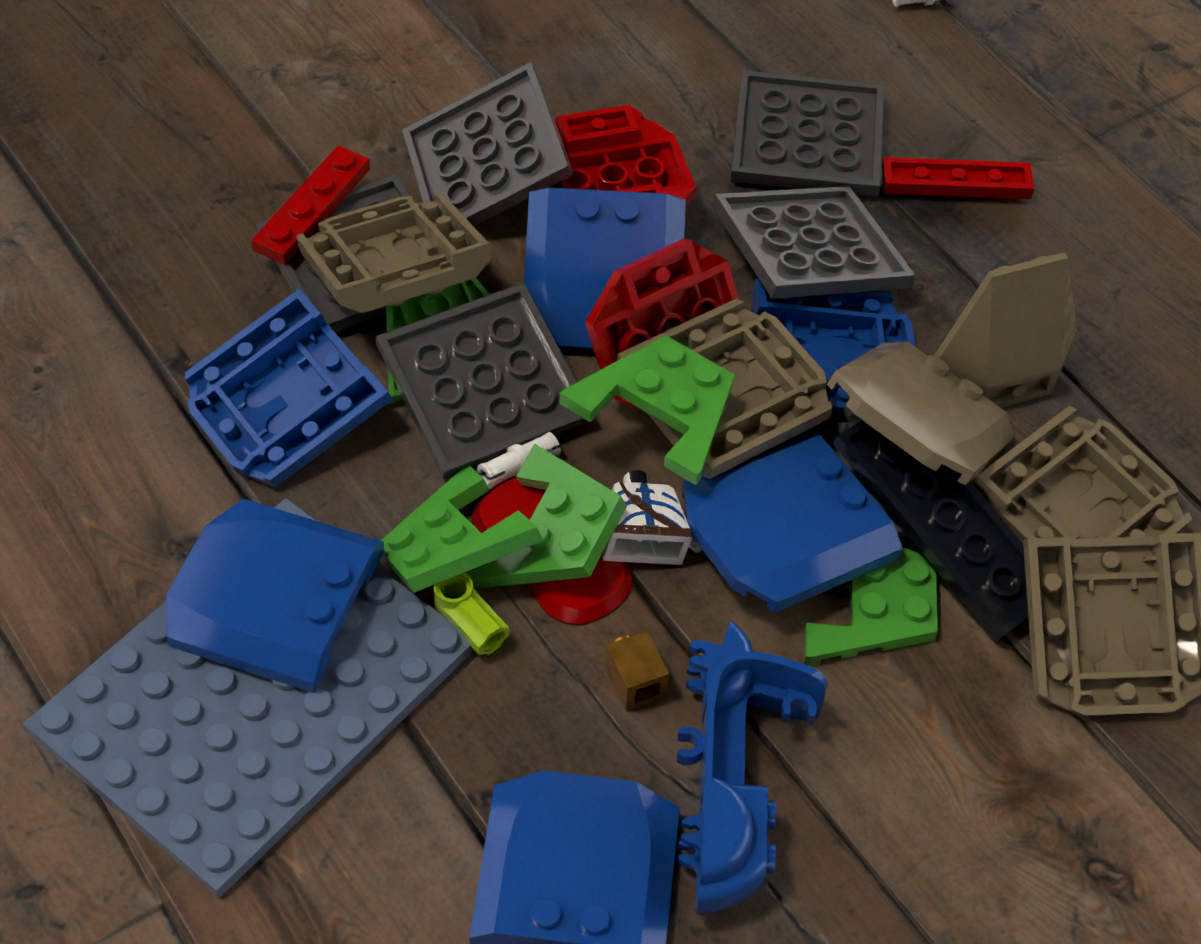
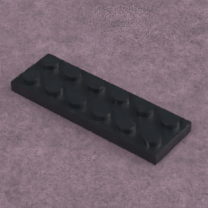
[833,420,1029,643]

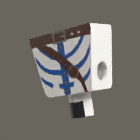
[602,470,692,565]

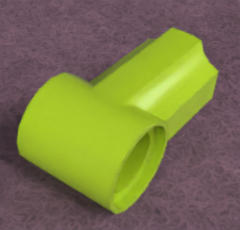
[434,572,510,656]

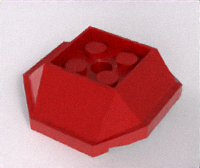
[549,104,696,206]
[585,239,740,412]

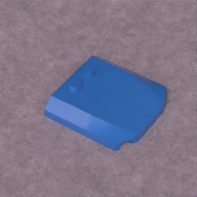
[524,188,686,352]
[751,277,916,419]
[185,288,392,488]
[682,432,903,613]
[166,499,384,693]
[469,770,680,944]

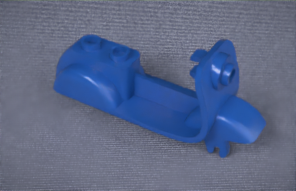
[677,620,828,914]

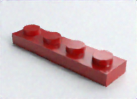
[251,145,370,265]
[882,157,1034,199]

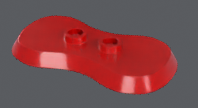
[471,478,633,625]

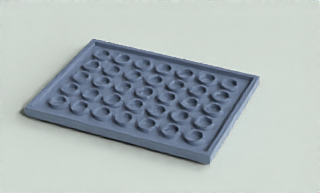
[23,498,475,899]

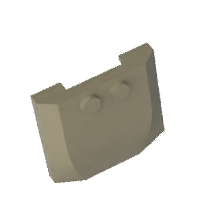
[296,193,492,313]
[617,298,832,479]
[827,342,1015,485]
[972,406,1192,543]
[1023,533,1201,716]

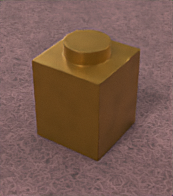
[605,631,669,711]

